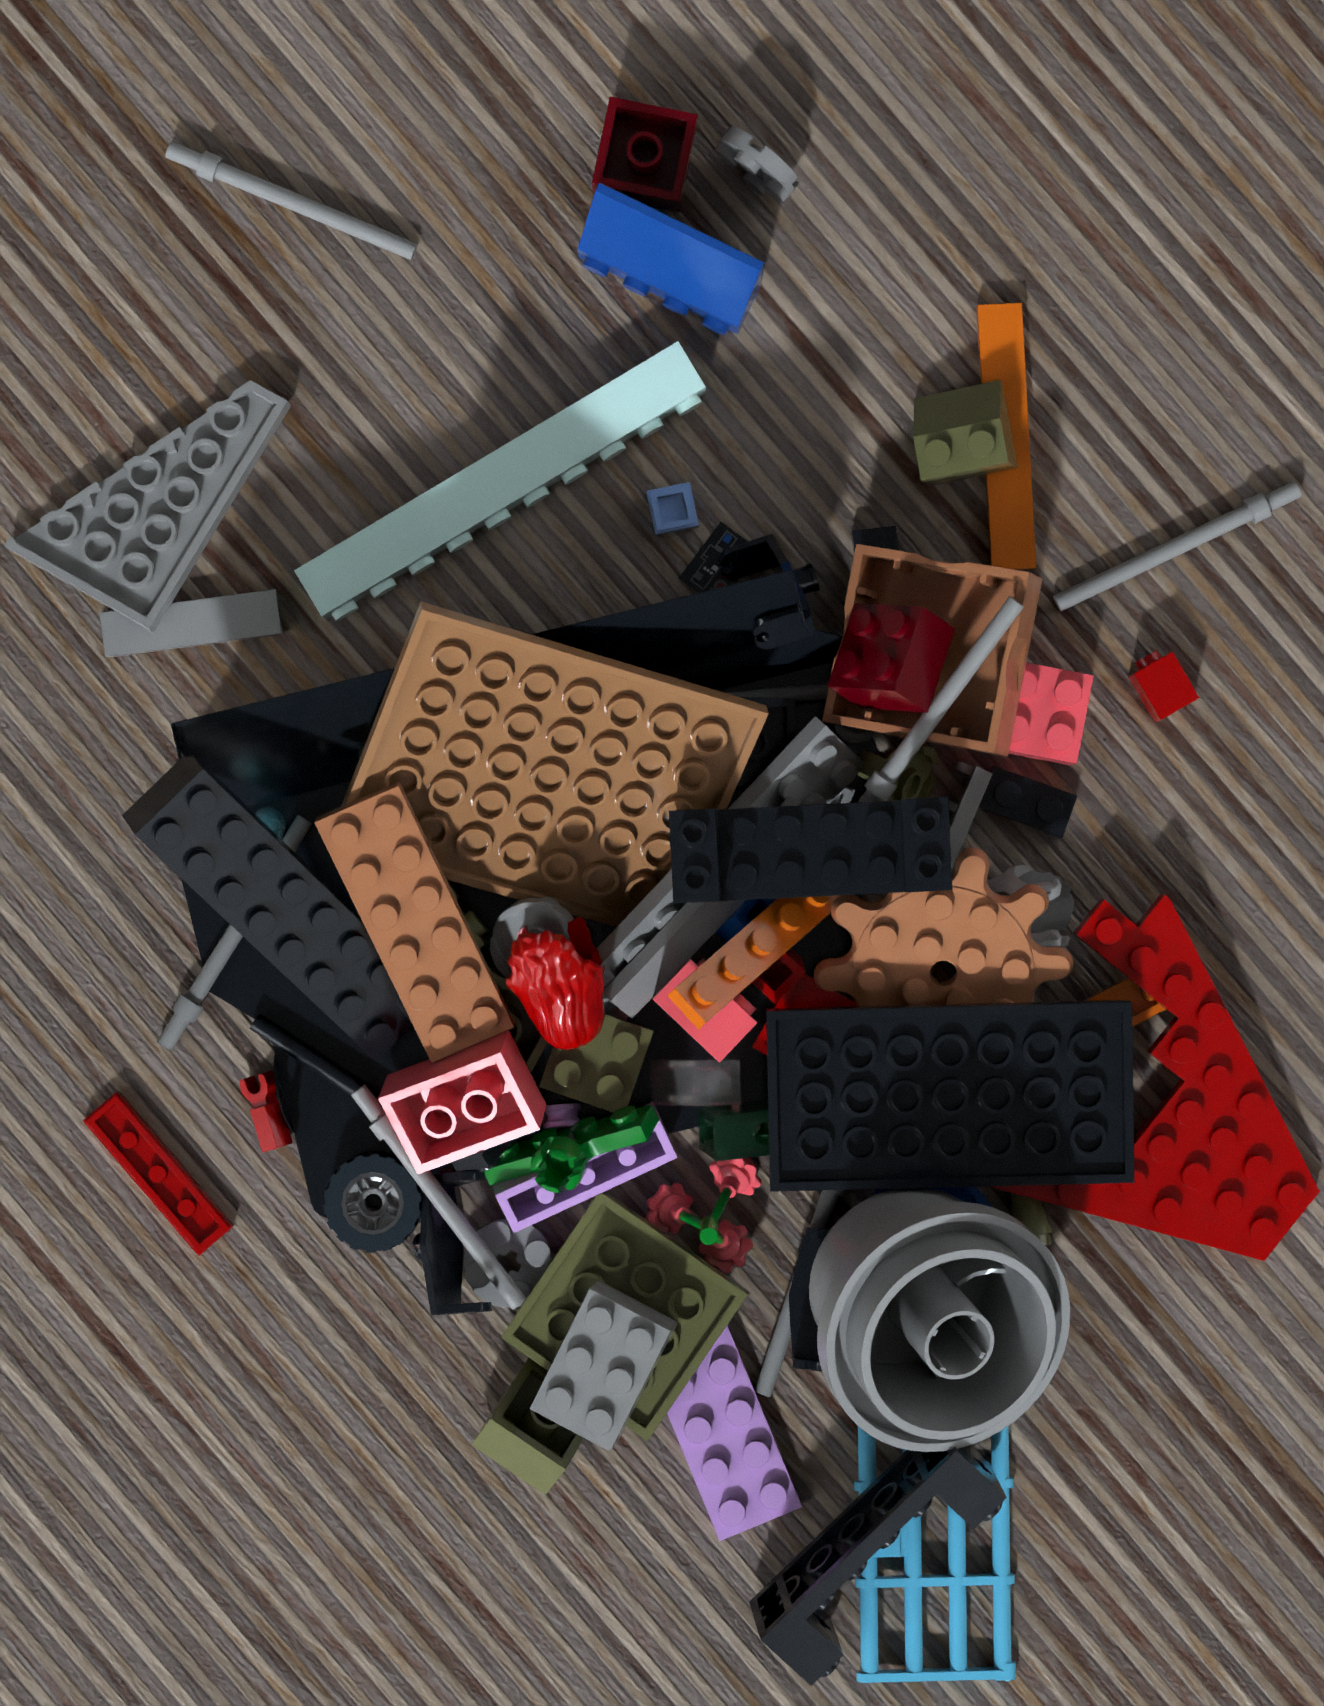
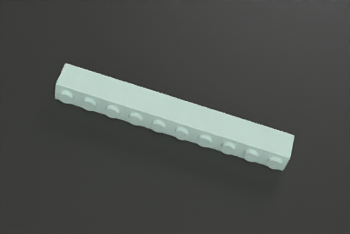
[294,341,706,622]

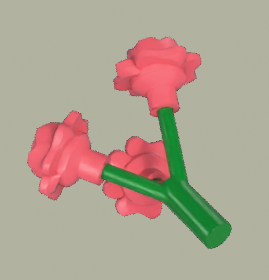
[645,1153,762,1274]

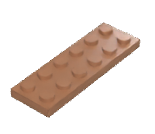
[314,781,515,1063]

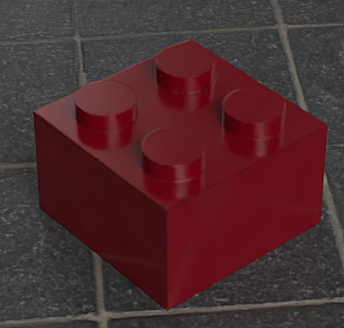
[592,97,698,213]
[827,603,955,713]

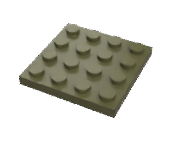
[501,1191,750,1441]

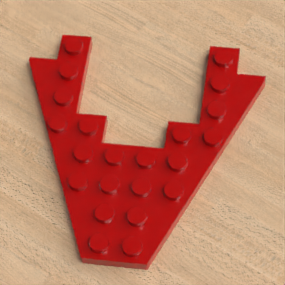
[989,894,1320,1261]

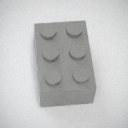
[530,1280,678,1451]

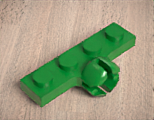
[484,1104,659,1193]

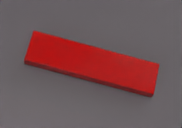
[83,1091,234,1256]

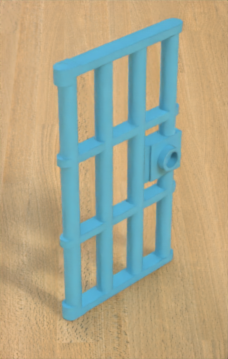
[854,1426,1016,1683]

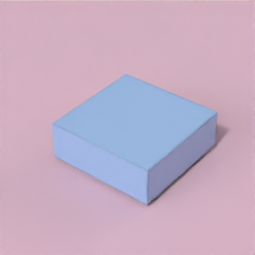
[646,482,699,536]

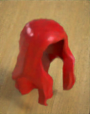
[506,917,605,1050]

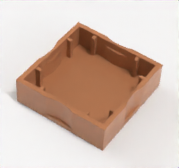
[822,544,1042,757]

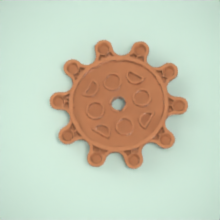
[813,847,1073,1006]

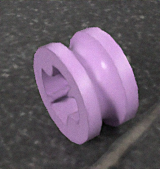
[543,1103,582,1129]

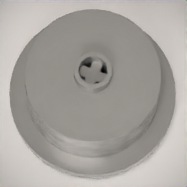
[809,1188,1070,1452]

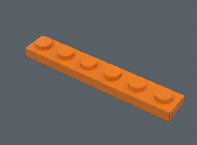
[667,895,841,1030]

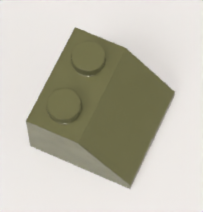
[913,380,1018,486]
[471,1358,584,1495]

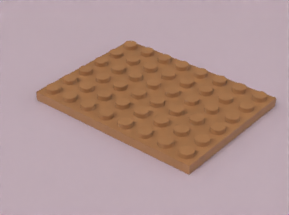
[341,602,769,927]

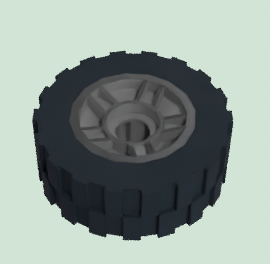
[323,1152,422,1253]

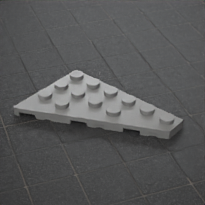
[4,380,291,633]

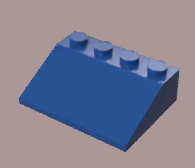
[578,183,764,335]

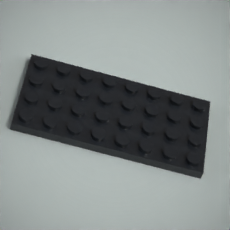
[766,1000,1134,1192]

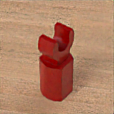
[240,1070,293,1153]

